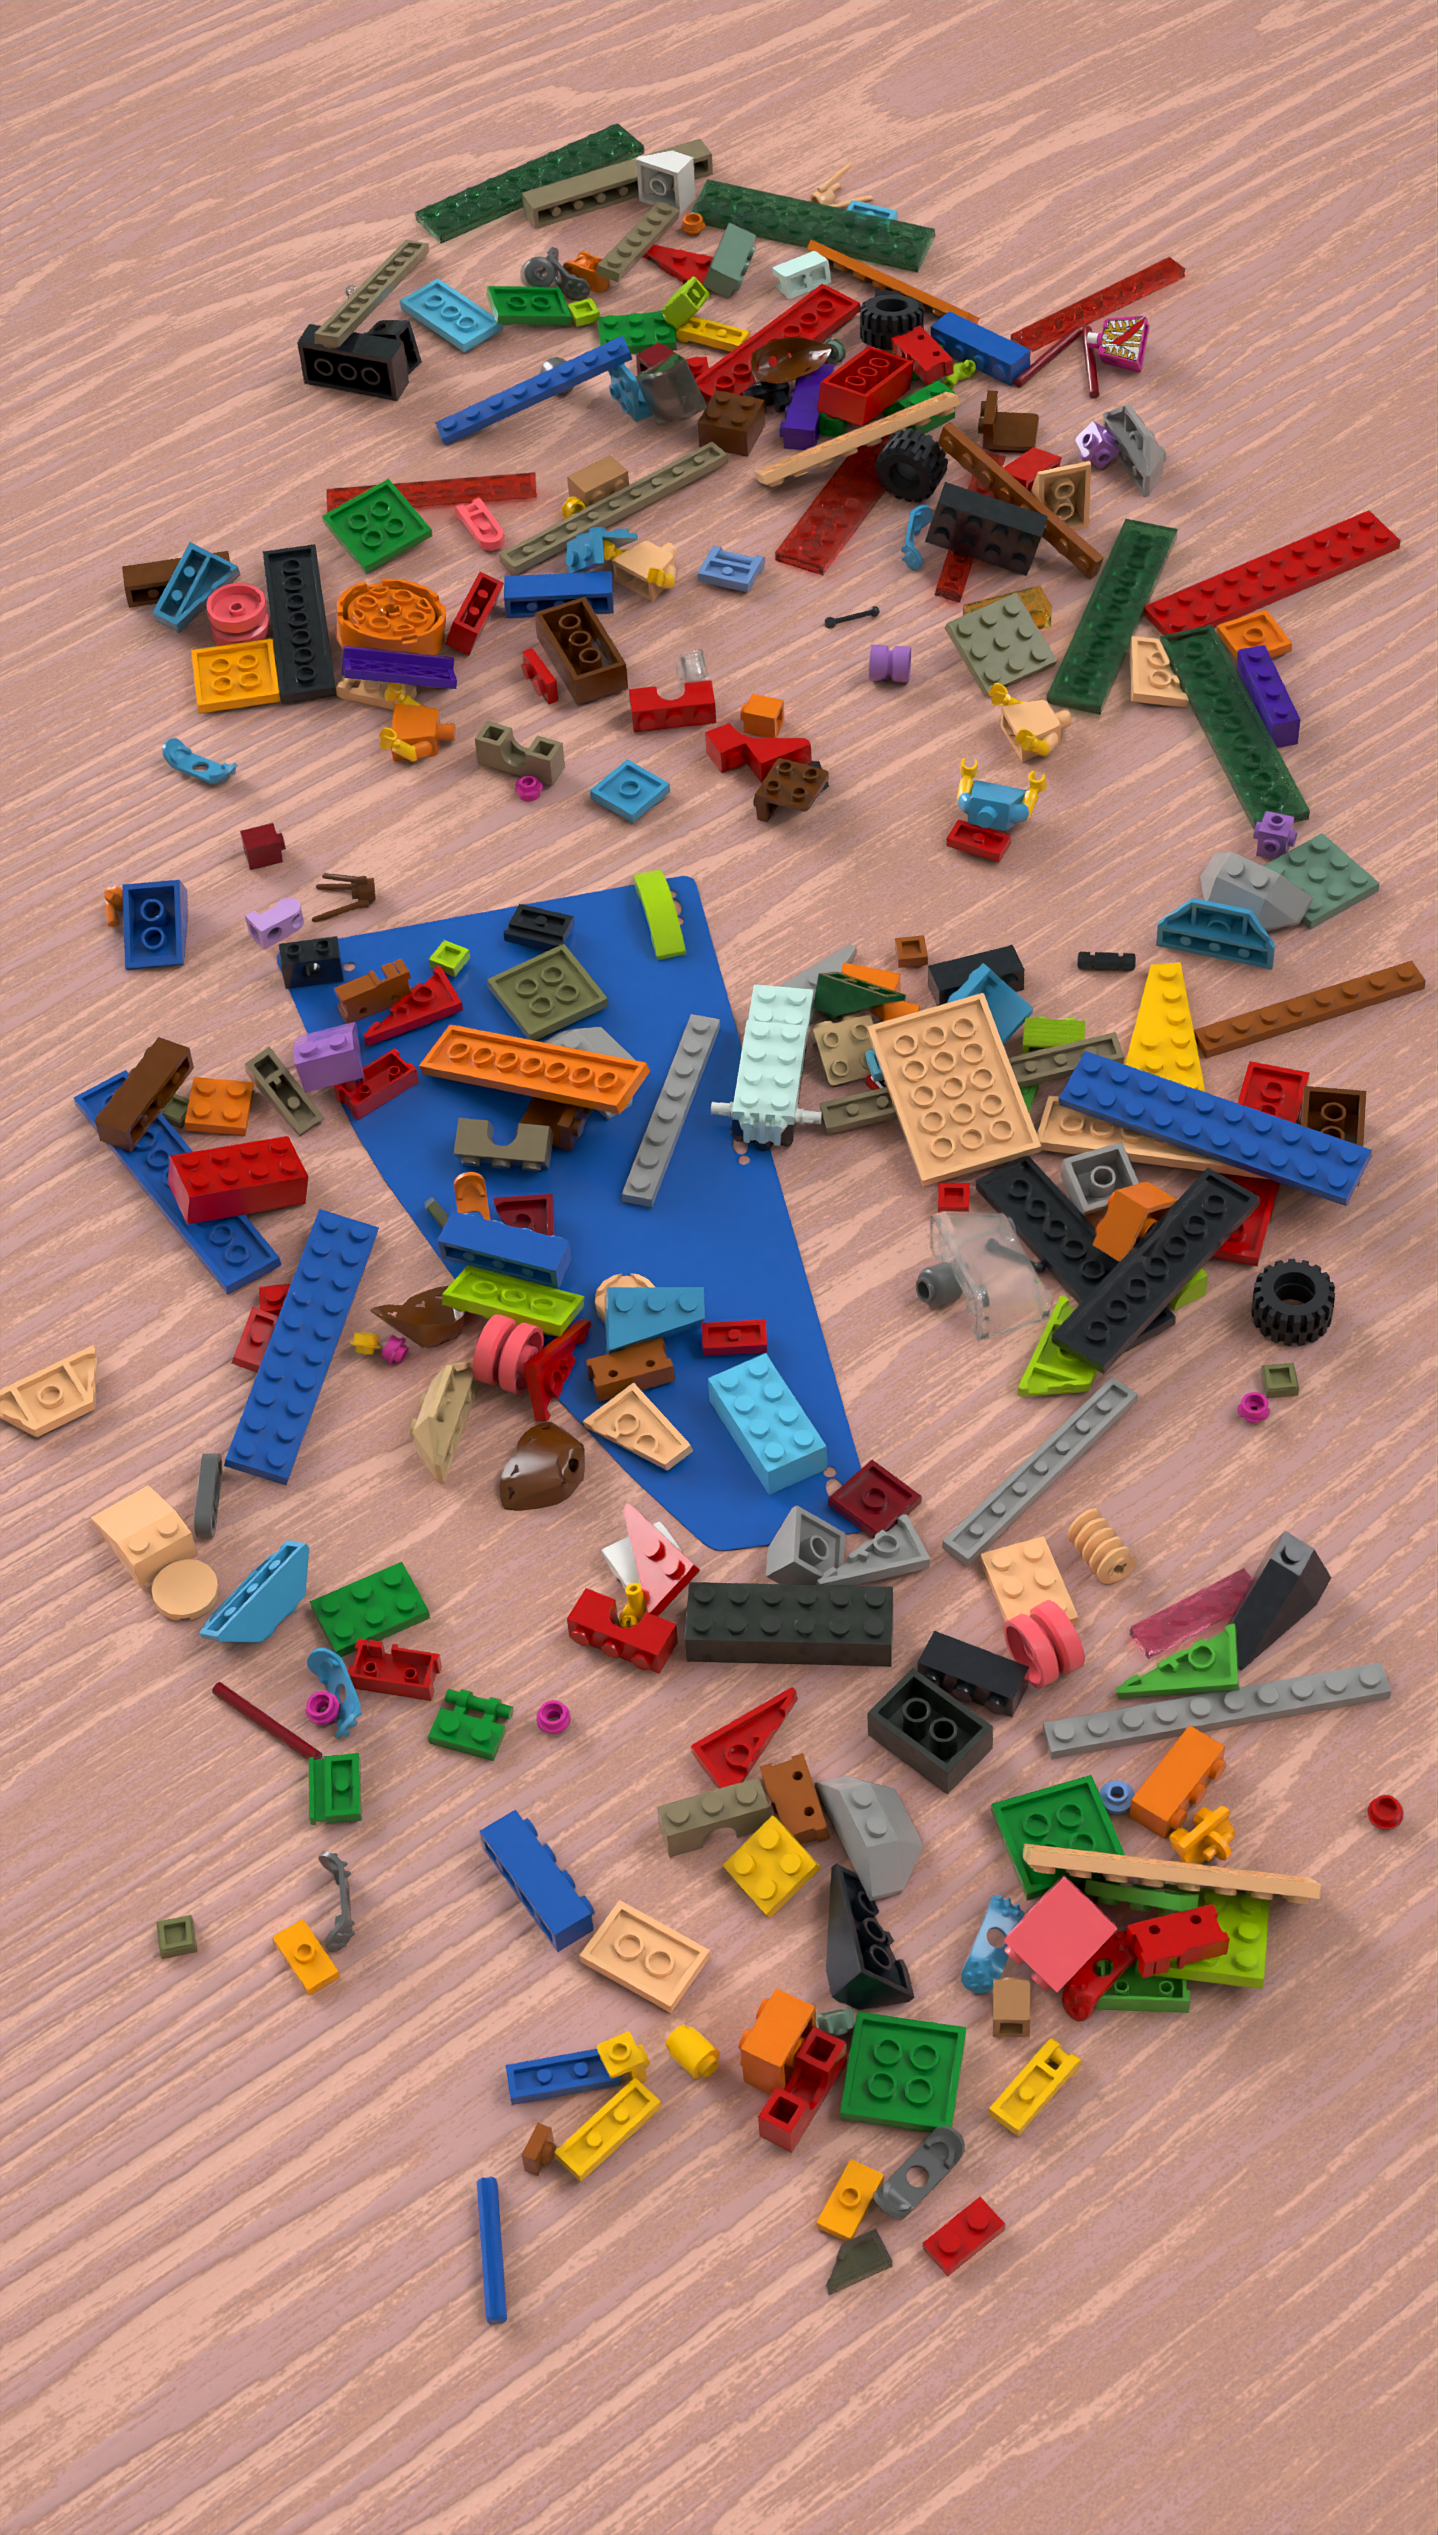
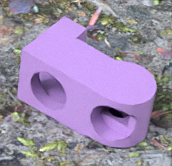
[245,898,304,950]

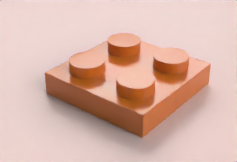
[1216,609,1292,660]
[185,1077,254,1136]

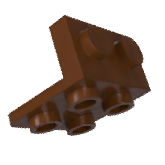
[978,390,1039,452]
[753,758,829,822]
[516,1097,594,1152]

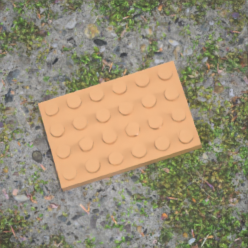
[867,993,1041,1186]

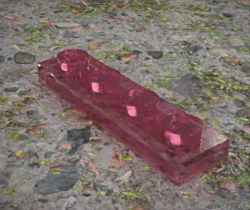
[1129,1568,1252,1659]

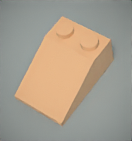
[1031,461,1091,530]
[91,1486,198,1588]

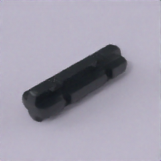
[1077,951,1136,971]

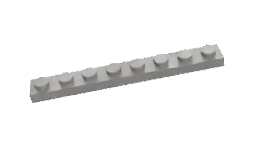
[622,1014,720,1207]
[942,1377,1138,1566]

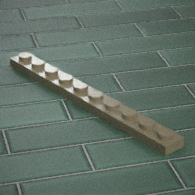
[314,240,429,348]
[499,442,728,576]
[819,1032,1124,1135]

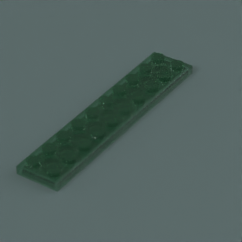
[415,123,645,244]
[690,179,936,273]
[1047,519,1178,715]
[1159,625,1310,830]

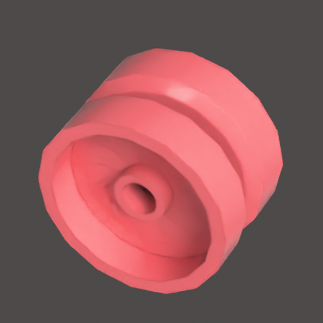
[206,583,271,646]
[472,1314,544,1395]
[1003,1600,1085,1689]

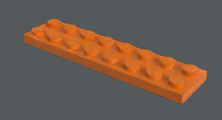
[419,1024,650,1114]

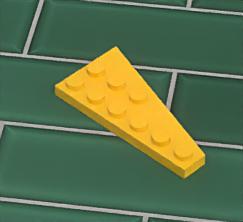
[1125,962,1205,1092]

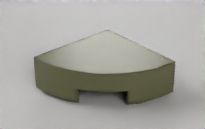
[424,1197,449,1228]

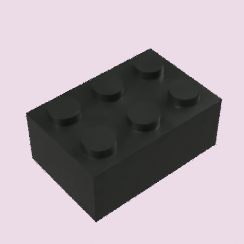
[867,1668,993,1794]

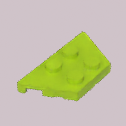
[1018,1295,1098,1397]

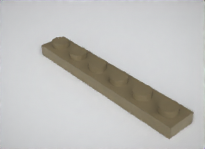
[596,202,680,282]

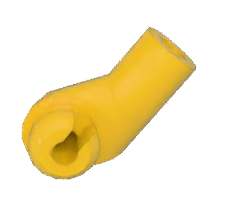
[619,1583,647,1628]

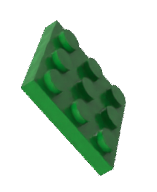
[322,479,433,574]
[991,1775,1126,1901]
[840,2012,967,2133]

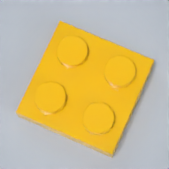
[722,1815,822,1918]

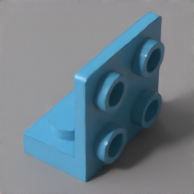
[608,363,663,422]

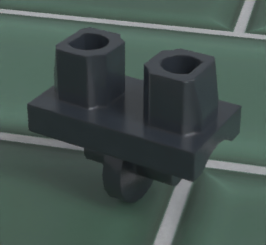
[743,379,790,415]

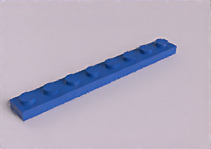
[435,336,633,446]

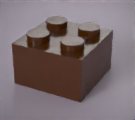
[698,390,765,457]

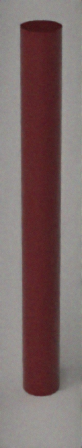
[1013,326,1082,388]
[1082,326,1099,399]
[212,1682,322,1760]

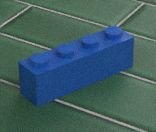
[931,311,1031,386]
[504,571,614,618]
[438,1211,572,1289]
[480,1809,595,1953]

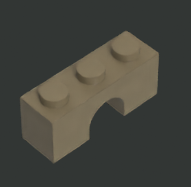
[475,721,565,786]
[454,1118,554,1172]
[657,1778,770,1858]

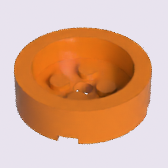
[336,578,446,655]

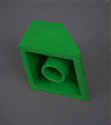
[882,380,955,434]

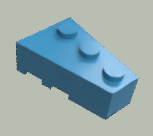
[152,542,241,633]
[604,1287,705,1354]

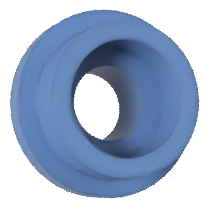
[1099,1780,1135,1815]

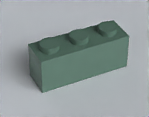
[703,223,756,298]

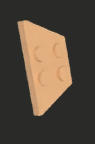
[0,1345,97,1437]

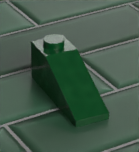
[813,971,906,1019]

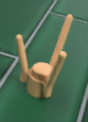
[810,162,872,213]

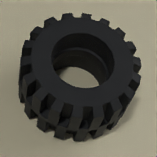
[860,295,924,350]
[875,429,948,502]
[1251,1259,1335,1346]

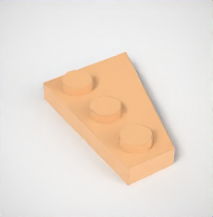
[1130,636,1189,708]
[582,1382,693,1471]

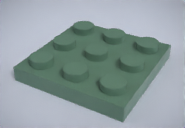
[1264,833,1379,930]

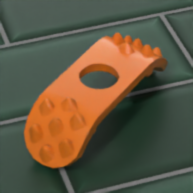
[454,1172,490,1221]

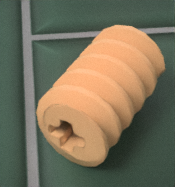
[1067,1508,1137,1584]

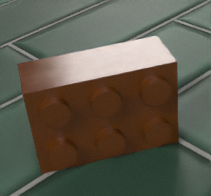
[1300,1086,1366,1186]

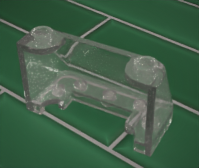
[930,1211,1053,1342]

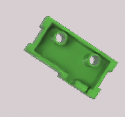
[1097,1960,1190,2013]

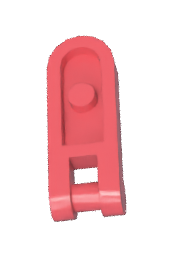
[455,498,505,552]

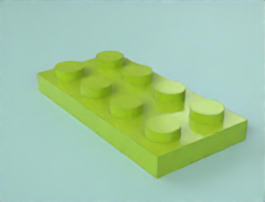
[442,1265,585,1336]

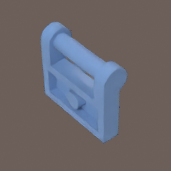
[698,546,765,592]

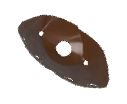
[751,337,832,383]
[370,1285,465,1348]
[499,1422,585,1511]

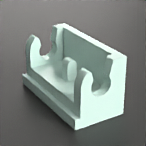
[772,251,831,300]

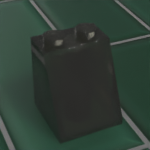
[635,353,707,424]

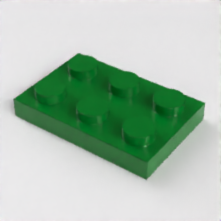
[486,286,571,326]
[597,311,677,354]
[310,1561,430,1657]

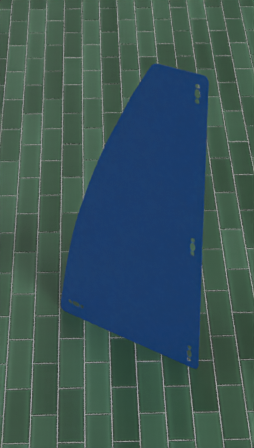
[277,876,863,1551]

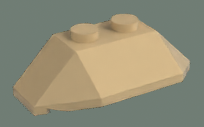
[410,1361,480,1484]

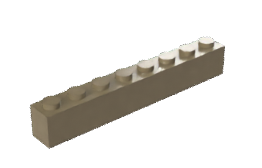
[522,139,713,229]

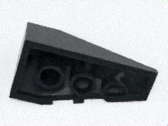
[1223,1531,1332,1671]
[826,1863,915,2010]

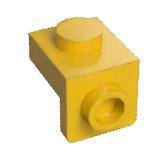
[597,2031,650,2083]

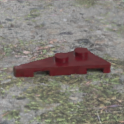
[493,1193,556,1289]

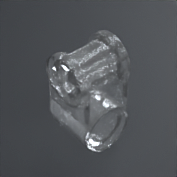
[676,649,709,690]

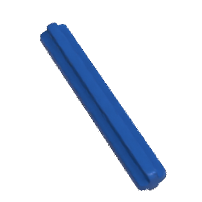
[477,2177,507,2325]

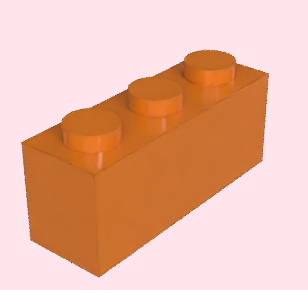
[1130,1725,1226,1839]

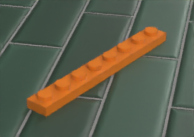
[807,240,980,324]

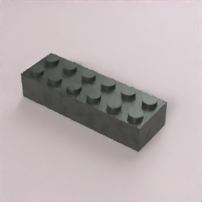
[685,1582,893,1667]

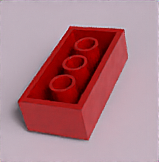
[817,346,914,426]
[168,1136,309,1224]

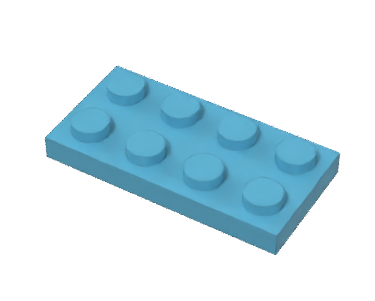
[400,278,503,352]

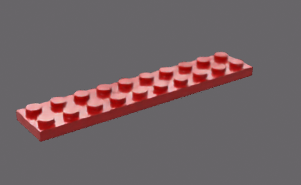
[1143,510,1401,646]

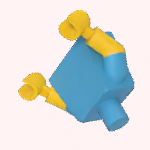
[957,758,1047,831]

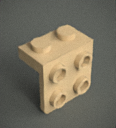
[808,1013,874,1086]

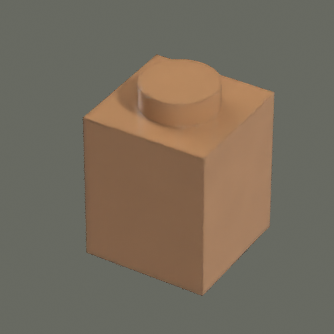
[993,1977,1030,2037]

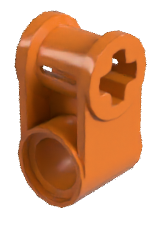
[563,250,610,292]

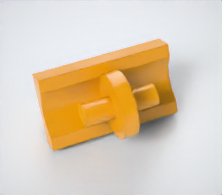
[1169,1805,1236,1864]

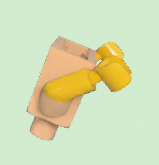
[603,539,677,602]
[988,683,1072,762]

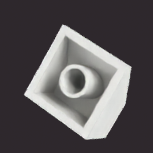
[636,151,696,214]

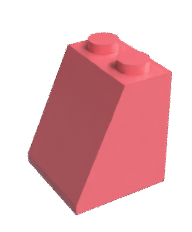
[1003,1874,1118,1992]

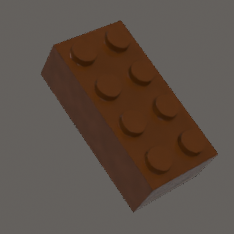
[534,597,628,705]

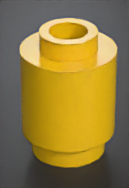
[665,2024,720,2079]

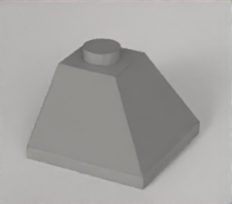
[766,1505,845,1585]

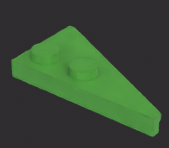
[1116,1624,1240,1699]

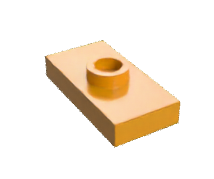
[272,1919,340,1996]
[816,2159,884,2244]

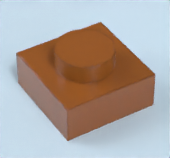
[895,935,928,968]
[522,2123,557,2176]

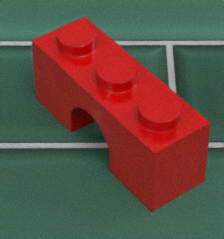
[629,680,717,732]
[567,1588,678,1674]
[758,2027,847,2153]

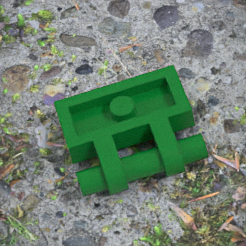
[428,1689,514,1761]

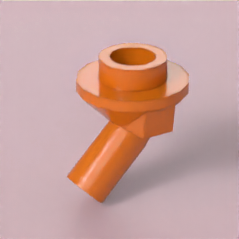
[104,885,123,927]

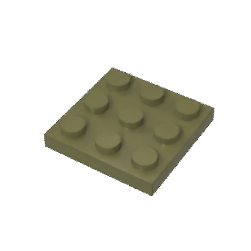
[945,592,1057,697]
[487,944,609,1041]

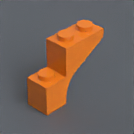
[841,962,920,1022]

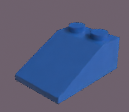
[122,880,188,970]

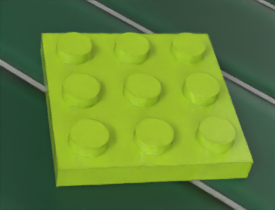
[1153,1883,1270,1989]

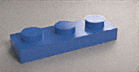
[505,2049,621,2105]

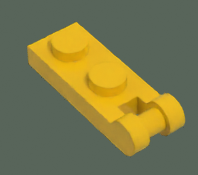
[676,316,750,352]
[989,2038,1082,2137]

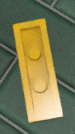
[554,2078,662,2182]

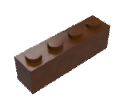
[122,551,234,608]
[95,1037,194,1152]

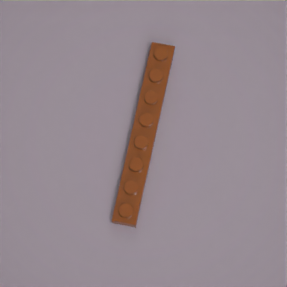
[938,422,1104,580]
[1194,960,1426,1059]

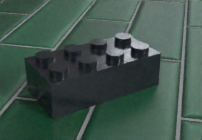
[297,324,409,401]
[925,482,1048,576]

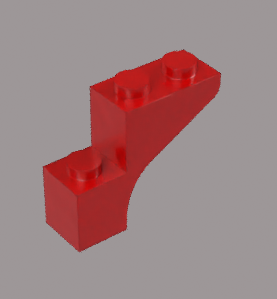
[705,723,812,784]

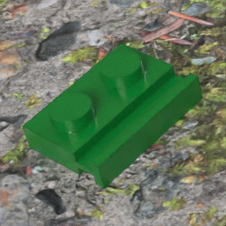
[309,1753,362,1825]

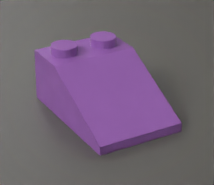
[293,1022,364,1093]

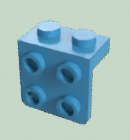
[566,527,638,573]
[947,963,1033,1045]

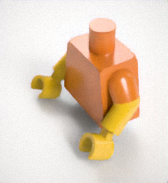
[379,682,456,762]

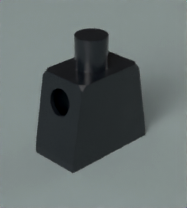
[363,320,422,375]

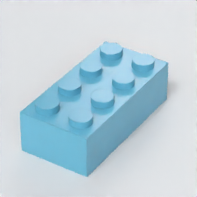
[708,1353,827,1495]

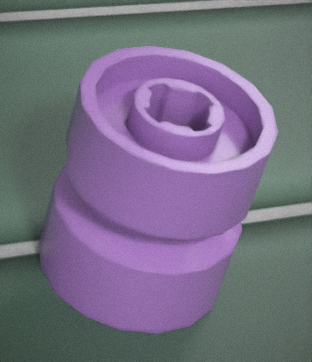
[869,645,911,683]

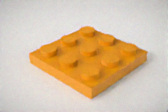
[191,639,281,714]

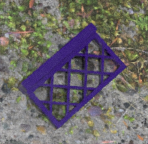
[341,646,457,689]

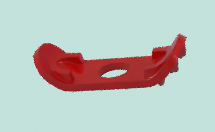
[1061,1932,1138,2021]

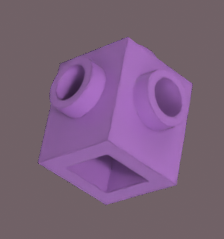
[1075,421,1120,470]
[1253,811,1298,859]

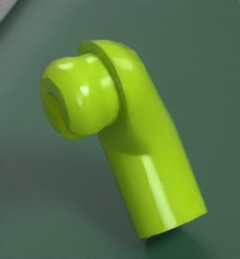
[942,360,976,389]

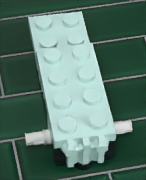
[711,984,822,1151]

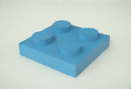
[590,759,670,823]

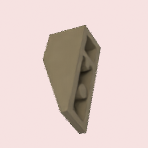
[245,1046,324,1136]

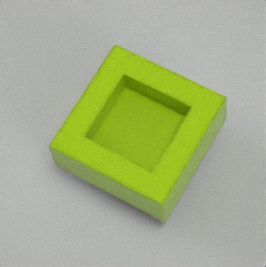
[568,298,600,327]
[429,940,470,977]

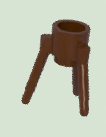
[312,873,376,922]

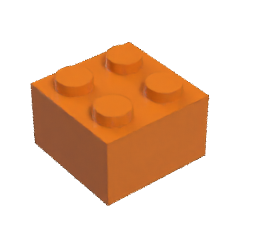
[1093,1181,1177,1262]
[738,1988,817,2095]

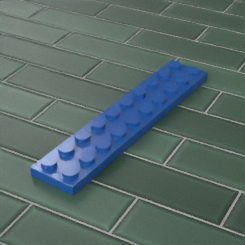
[1059,1051,1372,1206]
[73,1070,281,1295]
[224,1209,379,1486]

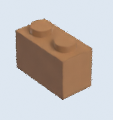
[567,455,629,508]

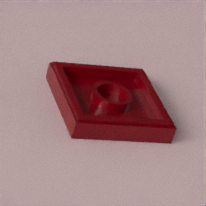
[828,1460,922,1539]

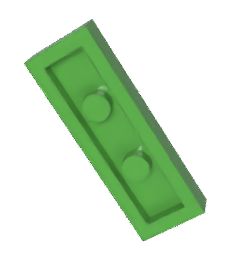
[1085,1878,1199,1915]

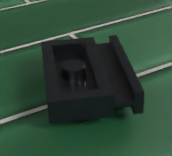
[504,904,574,951]

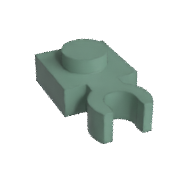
[816,2007,856,2036]

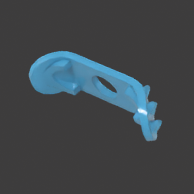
[901,505,933,571]
[162,738,238,785]
[307,1648,362,1740]
[961,1895,1024,1994]

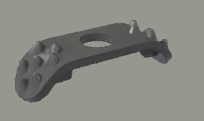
[545,247,590,301]
[318,1851,355,1952]
[873,2125,965,2220]

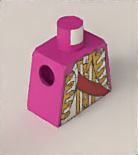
[1087,316,1150,372]

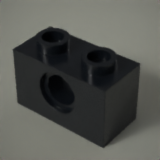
[279,936,344,989]

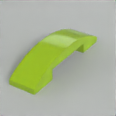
[633,869,686,960]

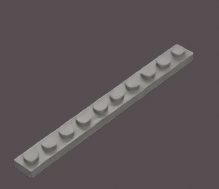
[1043,1662,1391,1759]

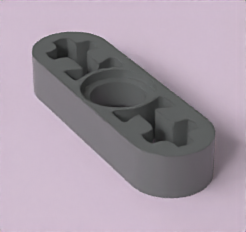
[194,1453,222,1537]

